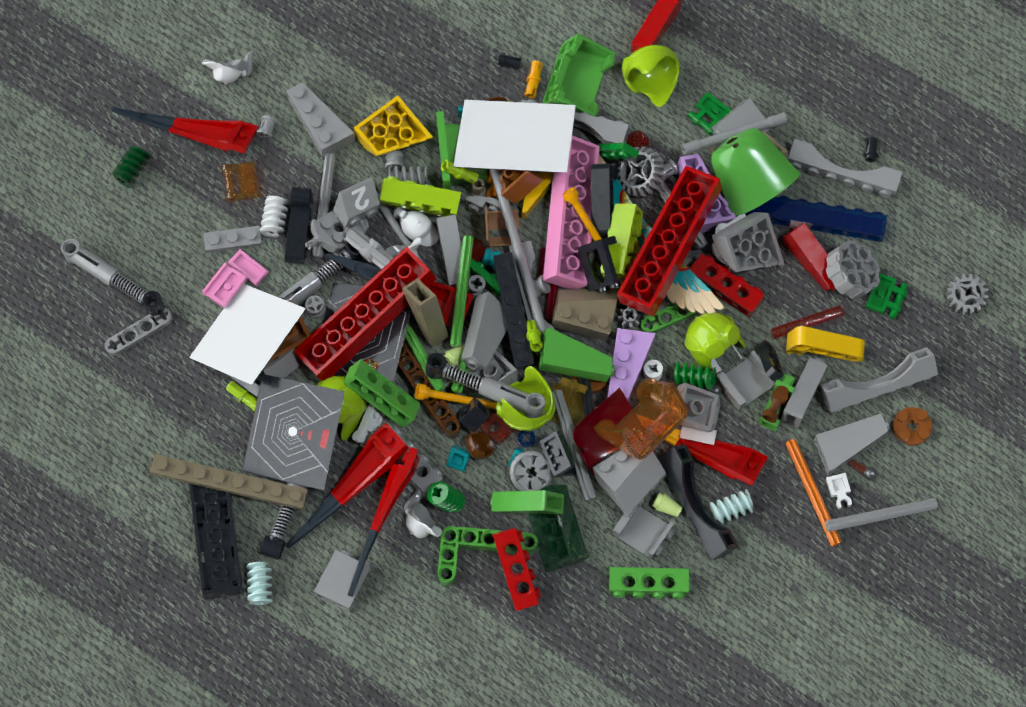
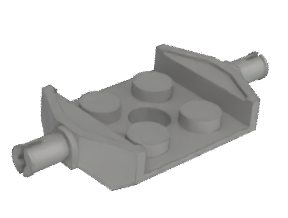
[305,210,369,252]

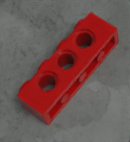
[690,253,764,318]
[493,527,541,611]

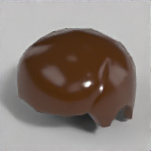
[465,431,495,460]

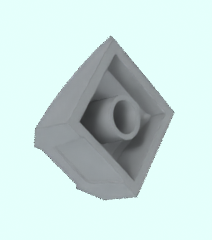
[469,350,520,402]
[668,383,720,432]

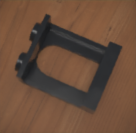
[577,236,626,293]

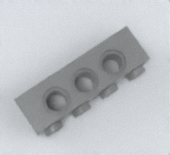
[389,425,443,498]

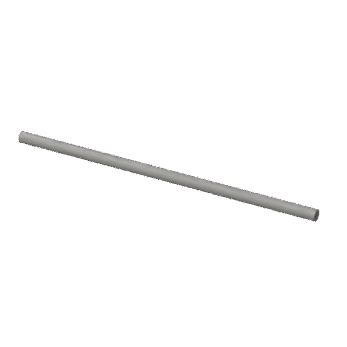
[489,168,546,341]

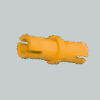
[524,61,543,99]

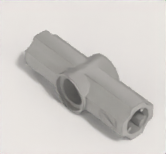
[345,227,393,270]

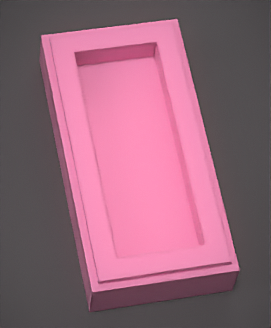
[228,249,269,287]

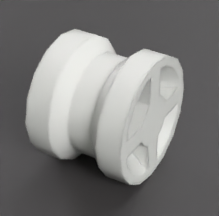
[643,360,663,382]

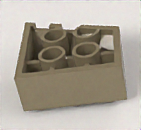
[550,288,617,341]

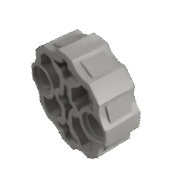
[826,240,880,299]

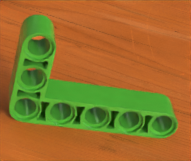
[438,526,538,586]

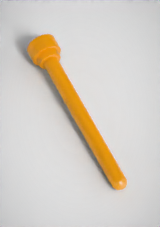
[562,187,602,241]
[415,383,497,409]

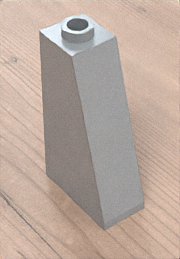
[436,215,462,288]
[461,291,507,372]
[780,357,828,430]
[814,414,889,475]

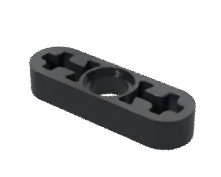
[757,340,784,382]

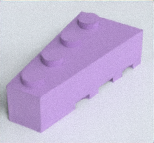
[676,154,736,233]
[608,328,656,402]

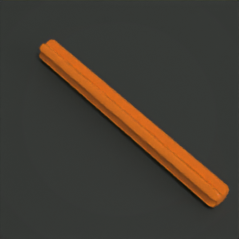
[786,439,841,546]

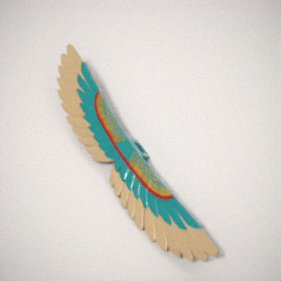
[598,154,724,314]

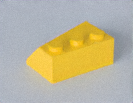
[354,96,433,156]

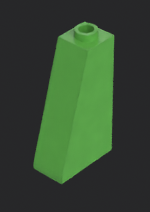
[539,328,615,382]
[490,490,564,514]

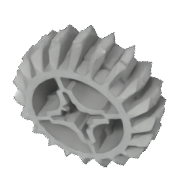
[617,147,666,197]

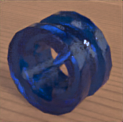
[518,430,535,447]

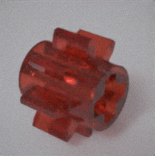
[627,131,649,149]
[471,238,486,261]

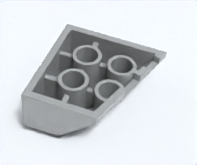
[712,212,785,272]
[593,437,666,518]

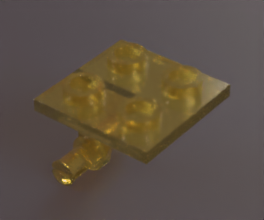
[550,377,588,429]

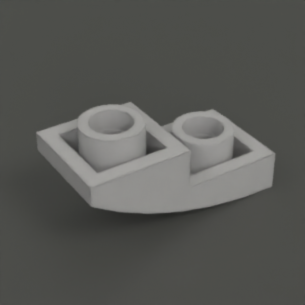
[466,196,502,214]
[263,348,302,378]

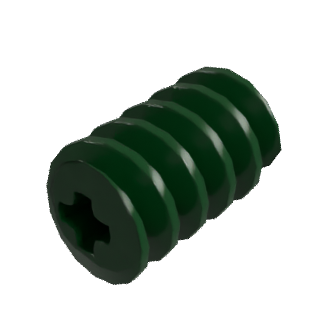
[112,146,151,188]

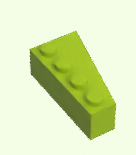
[378,176,461,217]
[600,204,643,289]

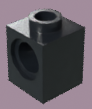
[459,397,489,432]

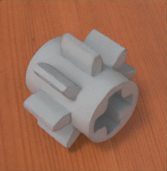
[617,306,641,330]

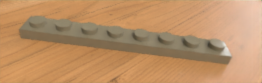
[150,454,308,510]

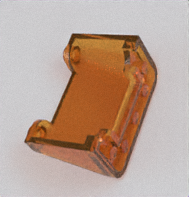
[594,378,688,460]

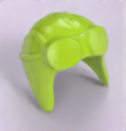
[622,45,680,107]
[685,312,746,371]
[496,366,556,431]
[317,376,367,441]

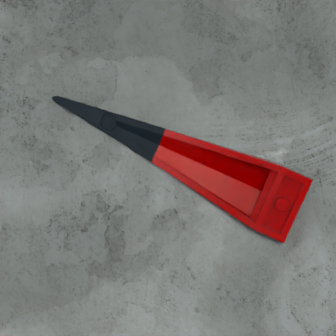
[111,107,258,154]
[326,254,474,327]
[286,423,409,548]
[347,447,421,597]

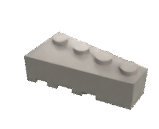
[286,82,356,158]

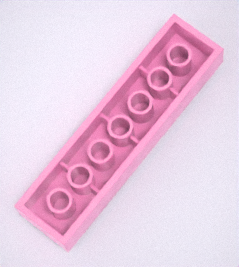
[543,136,600,290]

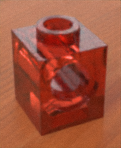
[481,413,513,445]

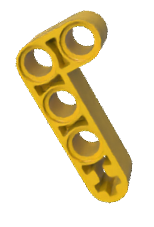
[786,326,865,362]

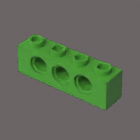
[343,359,421,428]
[609,567,689,599]

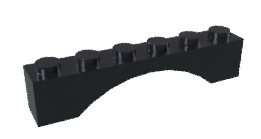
[493,252,534,370]
[658,444,739,560]

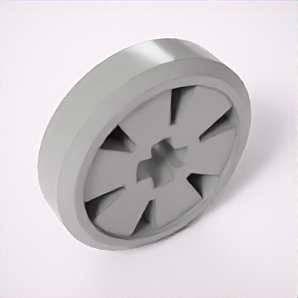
[509,450,553,491]

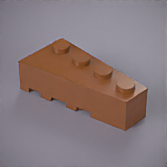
[499,169,543,204]

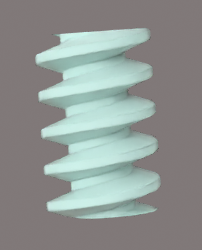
[710,489,753,524]
[247,562,273,605]

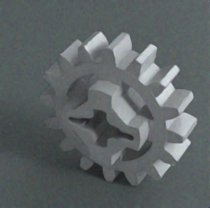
[946,274,989,315]

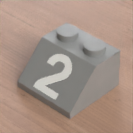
[333,177,380,228]

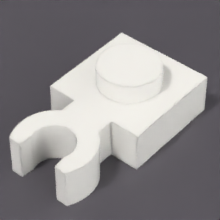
[826,473,852,510]

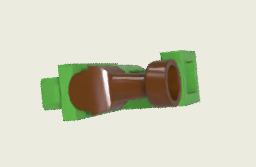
[758,374,795,432]

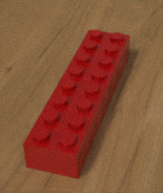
[617,166,722,317]
[294,246,437,381]

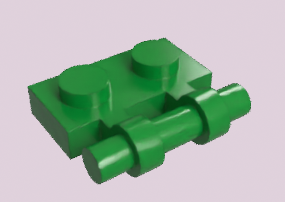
[688,92,731,135]
[865,273,908,320]

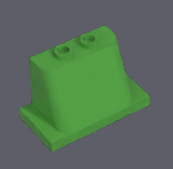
[436,111,488,190]

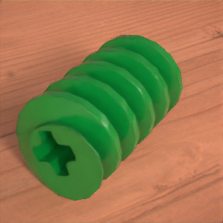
[674,361,716,390]
[427,481,465,513]

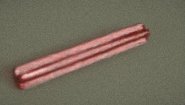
[771,306,844,339]

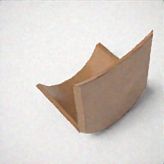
[485,205,520,246]

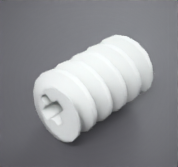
[259,196,289,237]

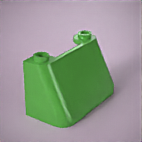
[542,33,616,117]

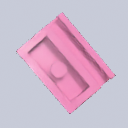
[202,263,248,309]

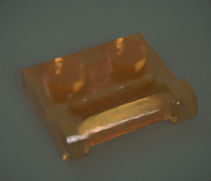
[221,161,260,202]

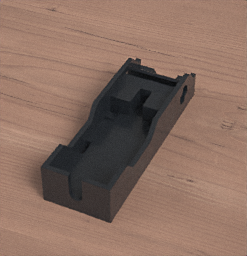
[189,483,244,600]

